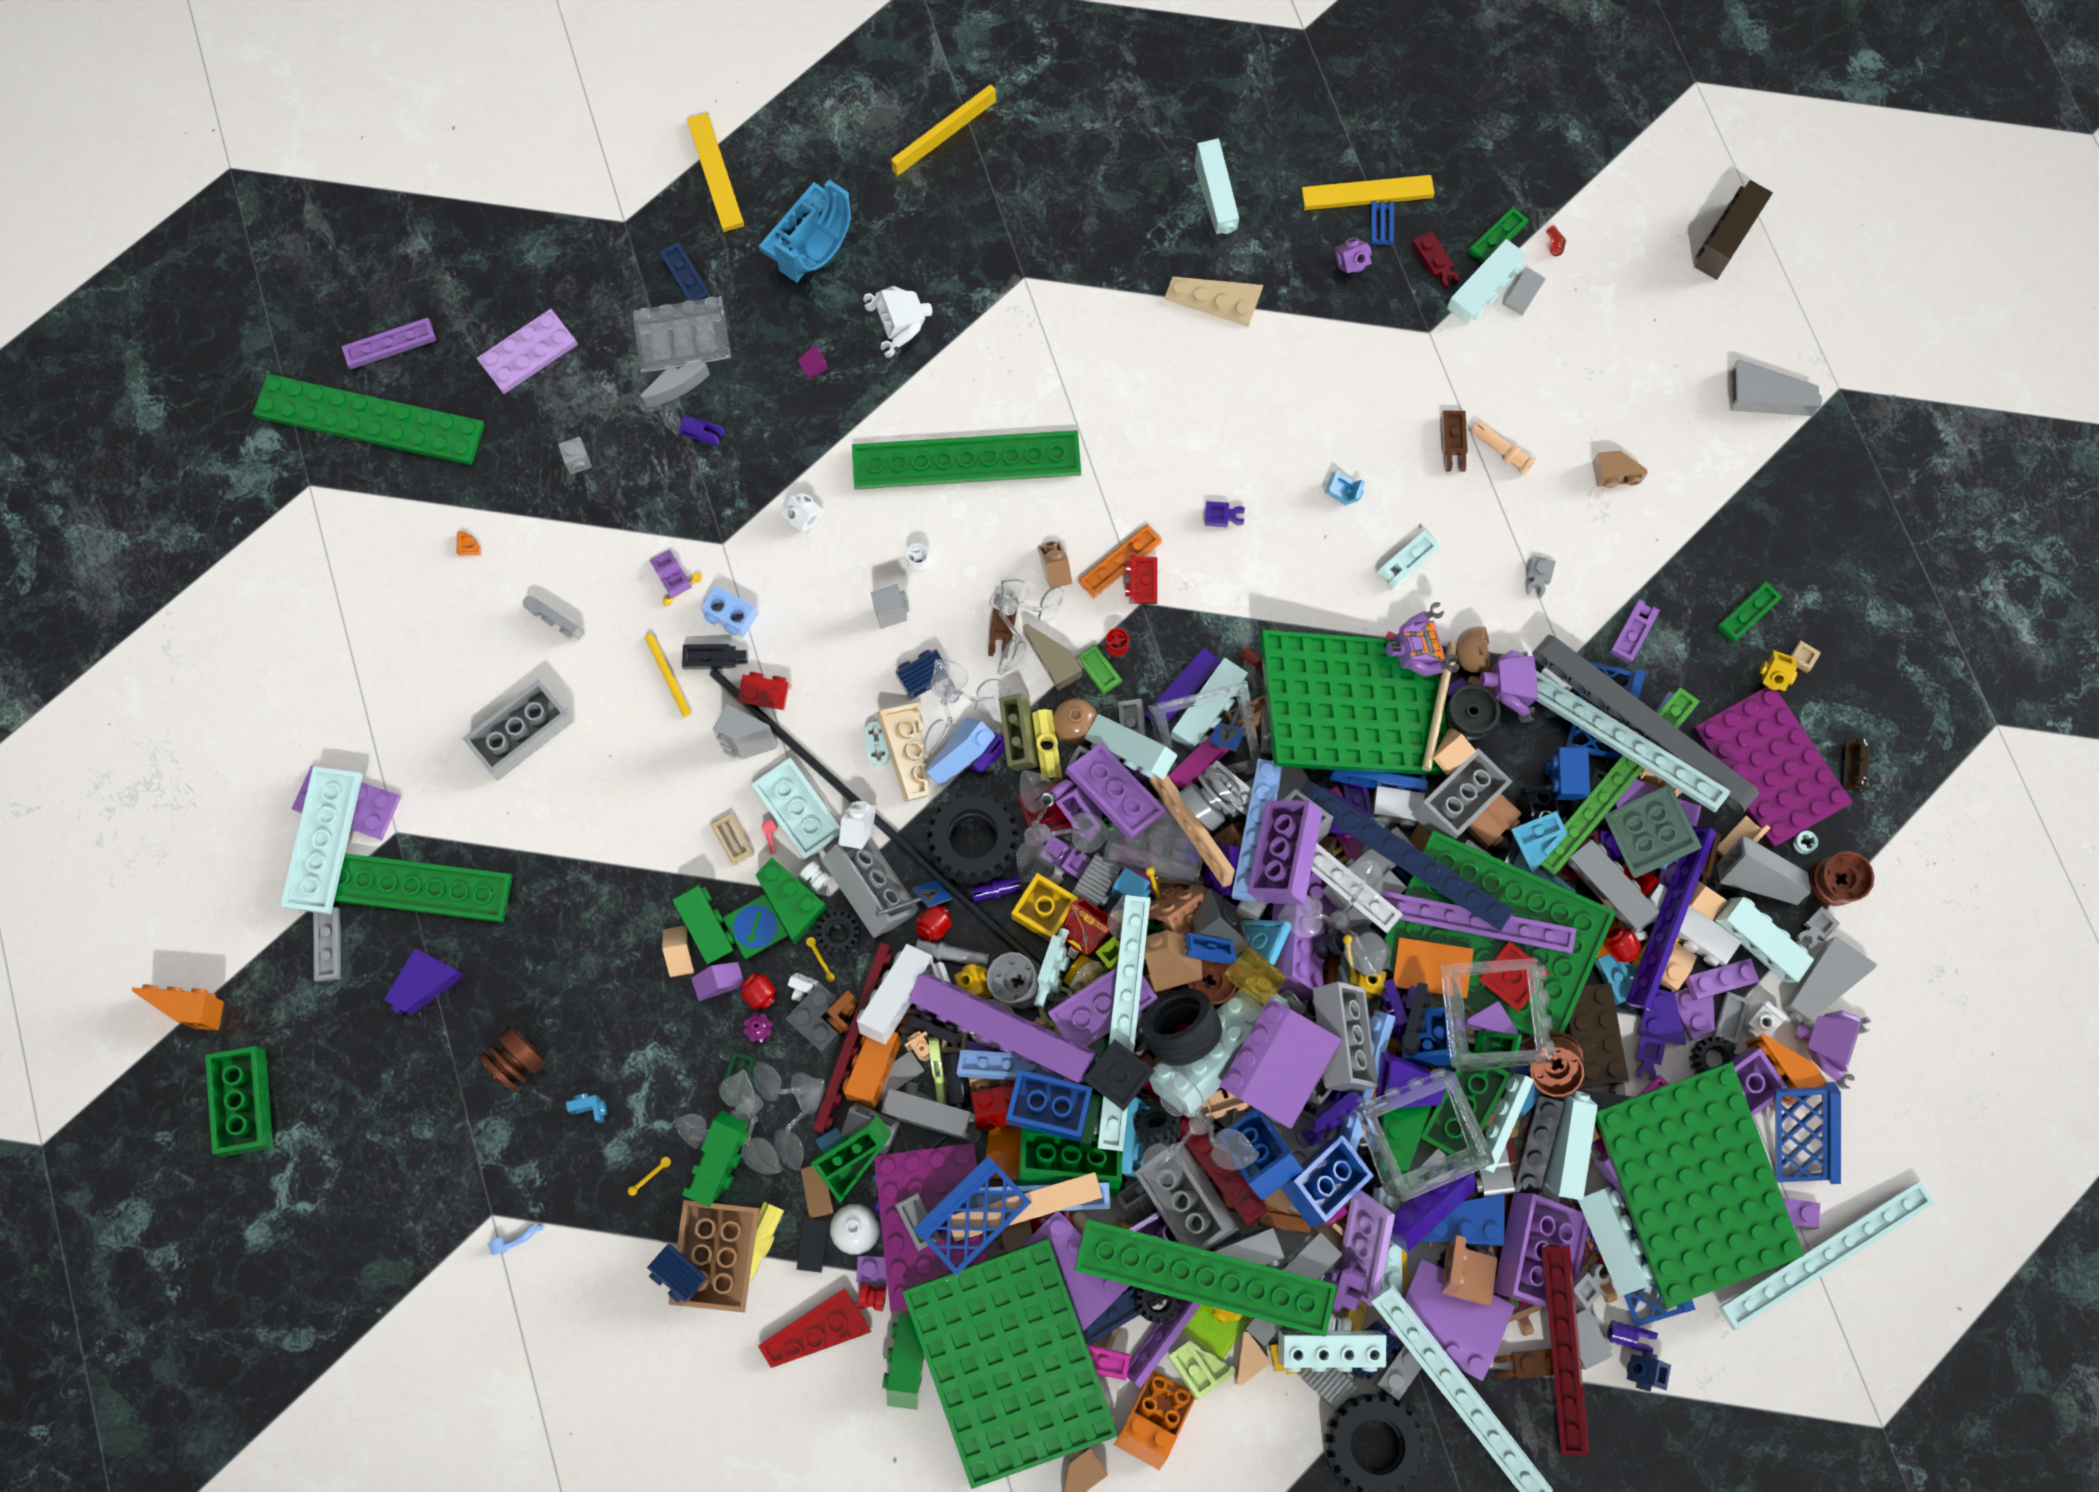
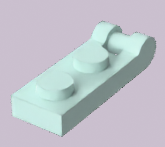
[1377,530,1440,589]

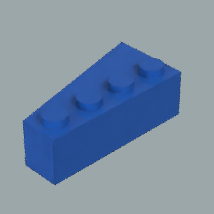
[1420,1194,1504,1247]

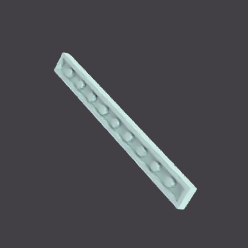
[1536,671,1730,812]
[1097,895,1150,1151]
[1718,1181,1935,1330]
[1371,1284,1553,1492]

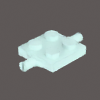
[1034,928,1069,1008]

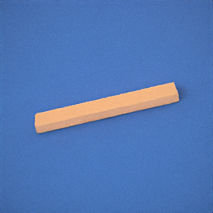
[1149,775,1235,887]
[951,1172,1103,1242]

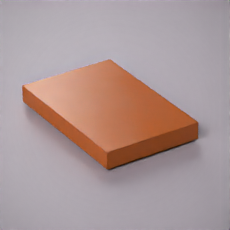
[1393,938,1473,998]

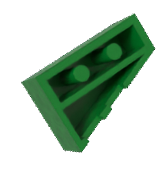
[755,857,828,945]
[672,883,735,964]
[1379,1103,1431,1180]
[682,1111,749,1207]
[811,1115,892,1203]
[882,1314,925,1410]

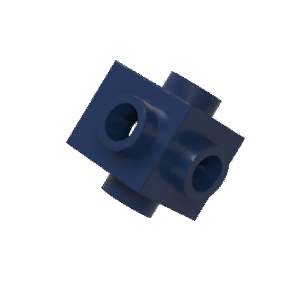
[1626,1351,1671,1392]

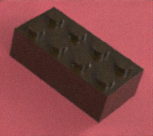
[1694,180,1773,280]
[1564,983,1629,1089]

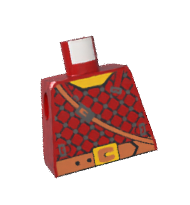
[1064,897,1119,960]

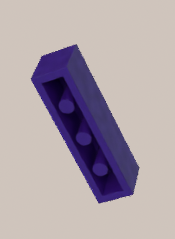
[1390,1158,1475,1253]

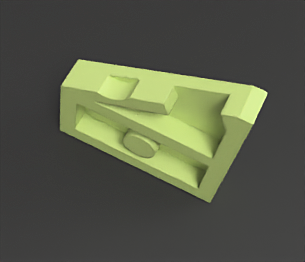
[1167,1341,1237,1400]

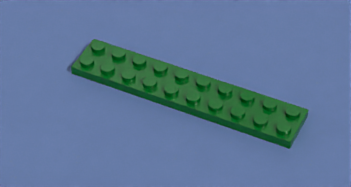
[253,374,485,465]
[852,430,1081,490]
[1074,1219,1337,1337]

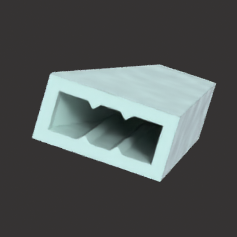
[1194,138,1239,234]
[1544,1091,1598,1200]

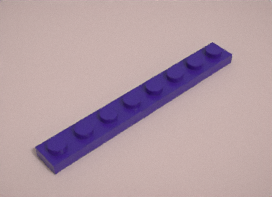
[1625,826,1716,1010]

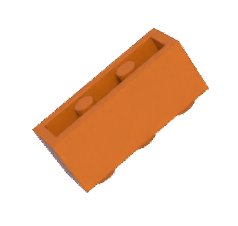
[843,1032,902,1109]

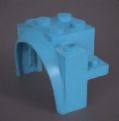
[759,180,851,282]

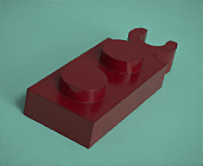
[1412,231,1459,289]

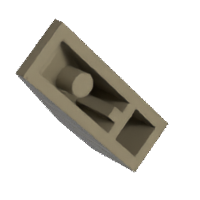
[1023,624,1084,690]

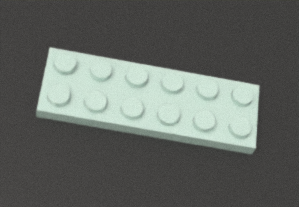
[280,767,363,915]

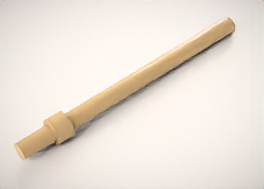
[1422,641,1457,771]

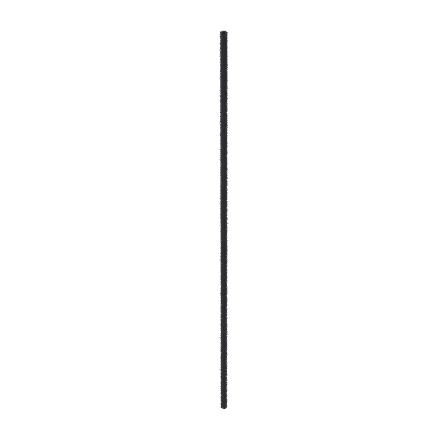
[709,669,1226,1135]

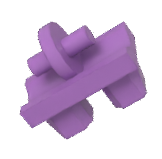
[1323,1260,1368,1313]

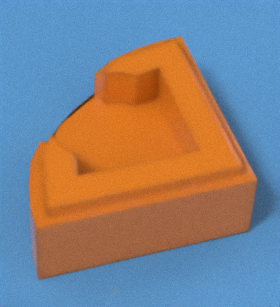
[456,531,481,556]

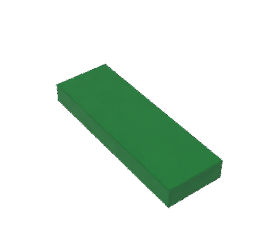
[1468,207,1529,264]
[1717,581,1782,644]

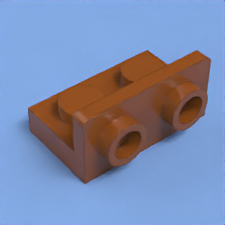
[827,990,858,1034]

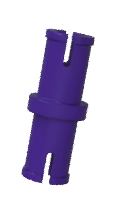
[971,875,1022,902]

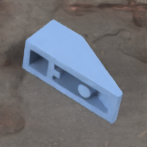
[924,717,996,787]

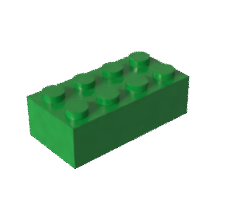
[205,1046,273,1157]
[1419,1050,1512,1164]
[1017,1128,1122,1197]

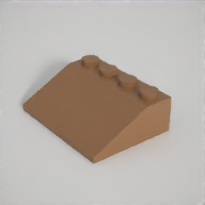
[668,1200,760,1313]

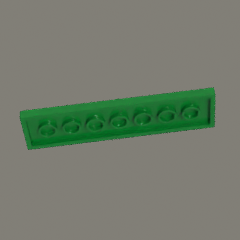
[334,853,513,923]

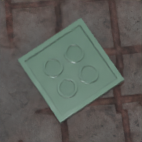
[1605,784,1702,879]

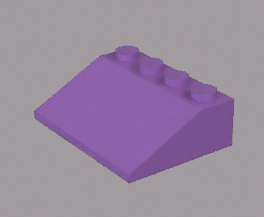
[1219,997,1342,1129]
[1493,1193,1589,1309]
[1021,1211,1129,1332]
[1388,1257,1515,1381]

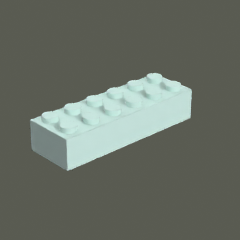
[1149,977,1290,1117]

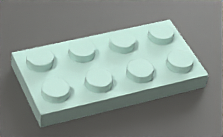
[751,758,841,861]

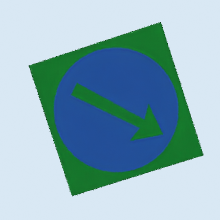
[723,894,788,960]

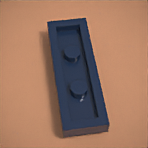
[659,242,711,307]

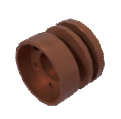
[1809,851,1875,906]
[1180,960,1238,1008]
[478,1026,546,1093]
[1530,1032,1584,1097]

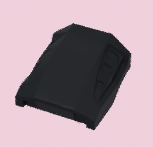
[1517,785,1573,825]

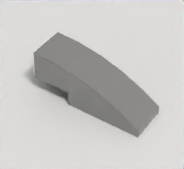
[640,354,710,408]

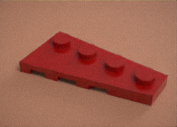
[758,1288,872,1368]

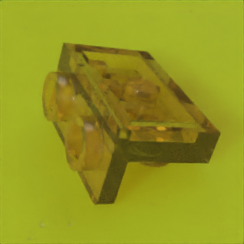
[1224,946,1286,1007]

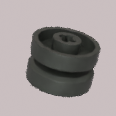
[1444,685,1501,744]

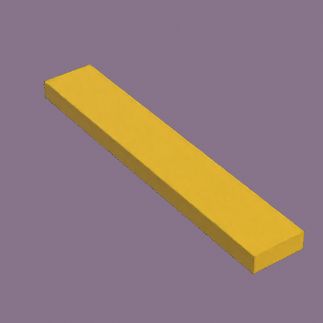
[891,85,996,176]
[687,113,744,232]
[1301,175,1435,210]

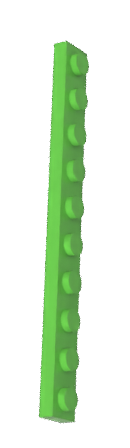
[1538,687,1700,878]

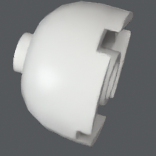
[830,1204,880,1255]

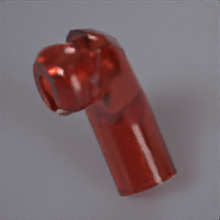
[1546,225,1566,256]
[1241,647,1263,669]

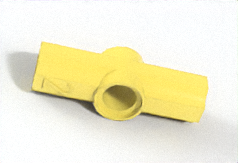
[1032,709,1062,783]
[750,1202,784,1282]

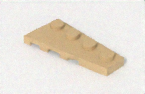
[1165,277,1263,327]
[876,702,929,802]

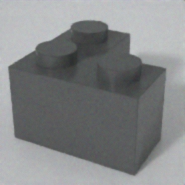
[786,982,841,1056]

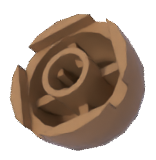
[1455,626,1490,673]
[1053,698,1097,746]

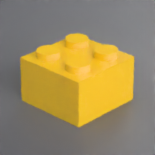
[1011,873,1078,942]

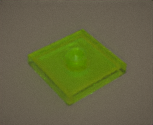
[1182,1304,1251,1361]

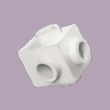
[781,493,823,532]

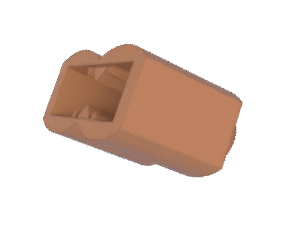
[1465,794,1522,849]

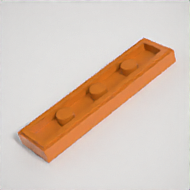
[1078,524,1162,599]

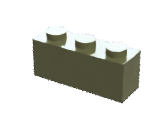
[999,693,1039,771]

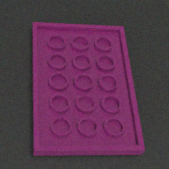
[1692,686,1853,849]
[874,1143,988,1311]

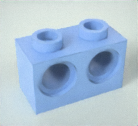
[701,585,758,637]

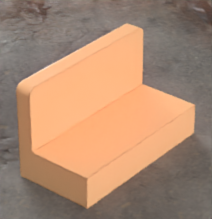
[1717,816,1770,858]

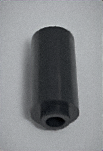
[942,1053,971,1110]

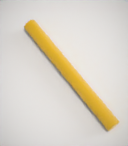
[644,634,692,718]

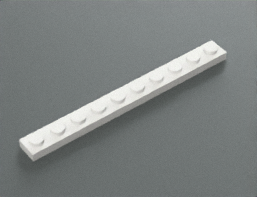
[1205,760,1403,933]

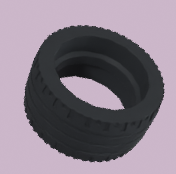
[1141,988,1222,1066]

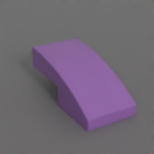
[650,549,692,598]
[1038,835,1092,880]

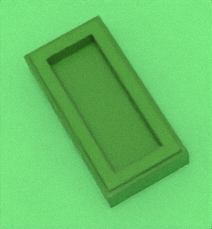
[1078,644,1122,695]

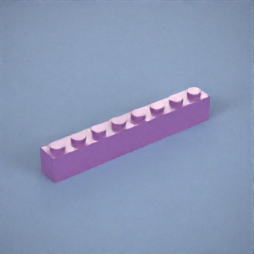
[909,973,1098,1083]

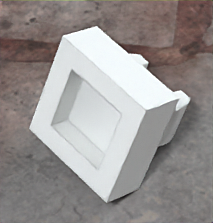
[788,973,819,1002]

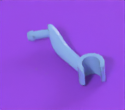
[488,1224,544,1255]

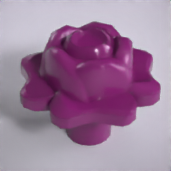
[743,1013,773,1043]

